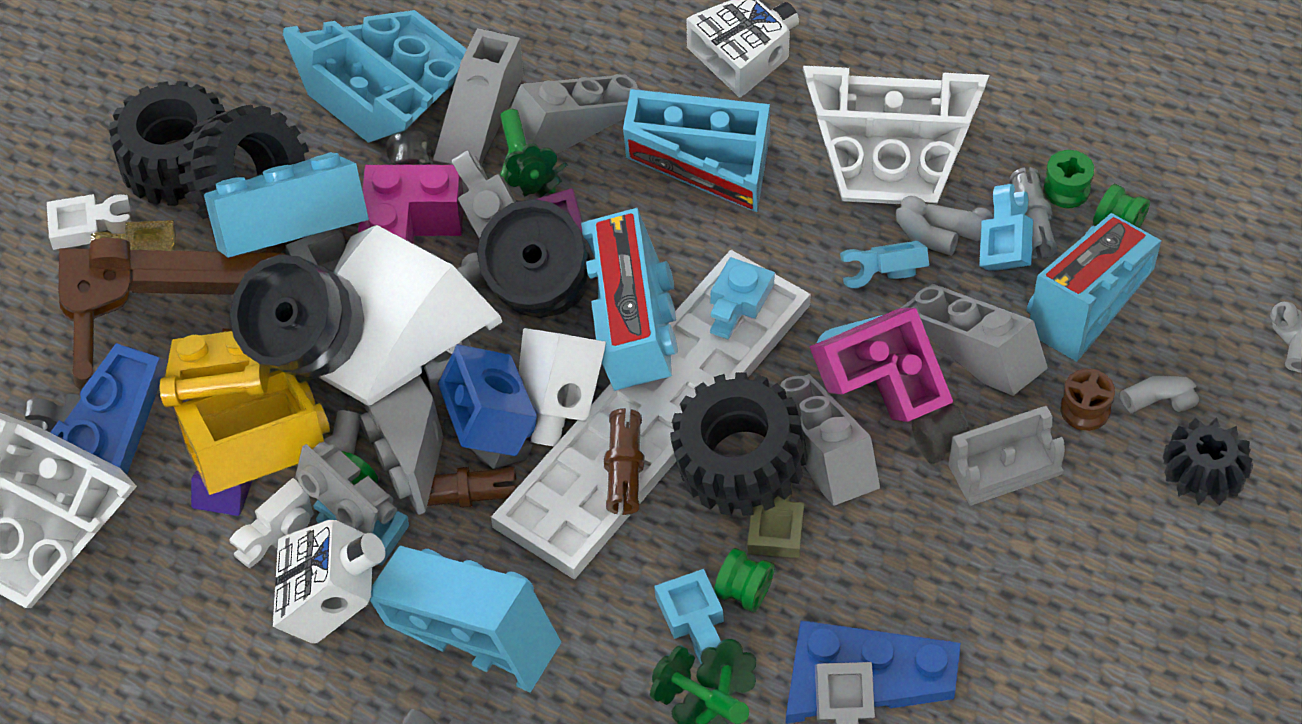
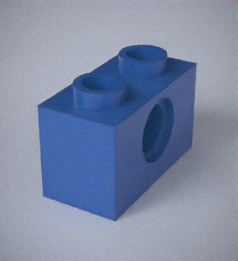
[438,344,537,456]

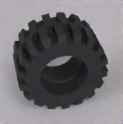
[109,81,235,206]
[178,105,309,219]
[670,372,807,516]

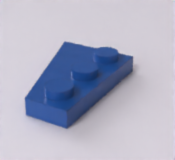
[50,343,168,475]
[785,621,961,724]

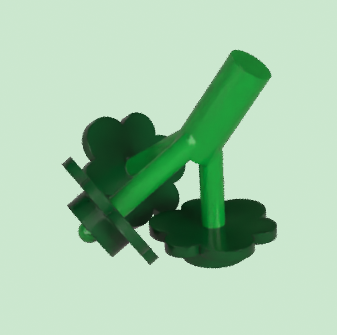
[500,109,568,202]
[650,639,757,724]

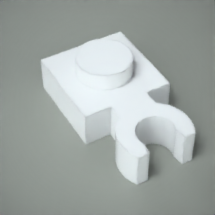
[47,194,133,250]
[229,478,314,568]

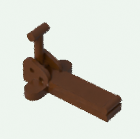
[58,238,285,389]

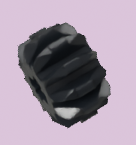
[1162,417,1253,506]

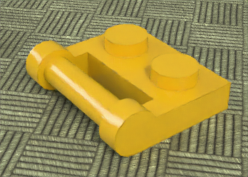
[160,331,270,407]

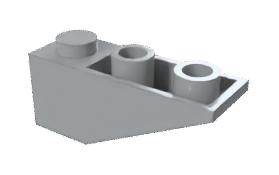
[433,28,524,165]
[502,74,640,153]
[901,284,1048,396]
[780,374,880,506]
[359,375,444,515]

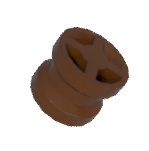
[1060,368,1115,431]

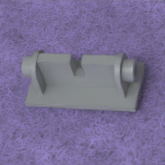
[295,442,397,534]

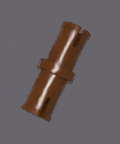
[604,408,645,515]
[427,466,517,508]

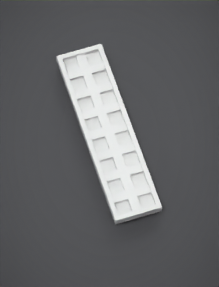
[491,250,811,580]

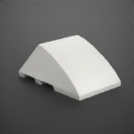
[803,66,990,205]
[319,225,502,406]
[0,413,137,608]

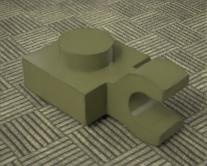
[747,482,805,558]

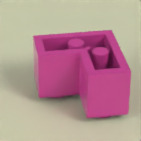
[358,165,464,244]
[809,308,953,422]

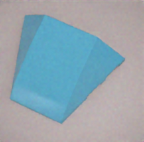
[283,10,467,143]

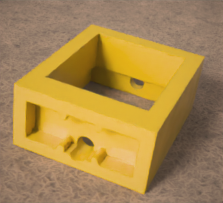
[173,370,330,495]

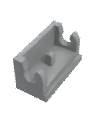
[948,406,1065,506]

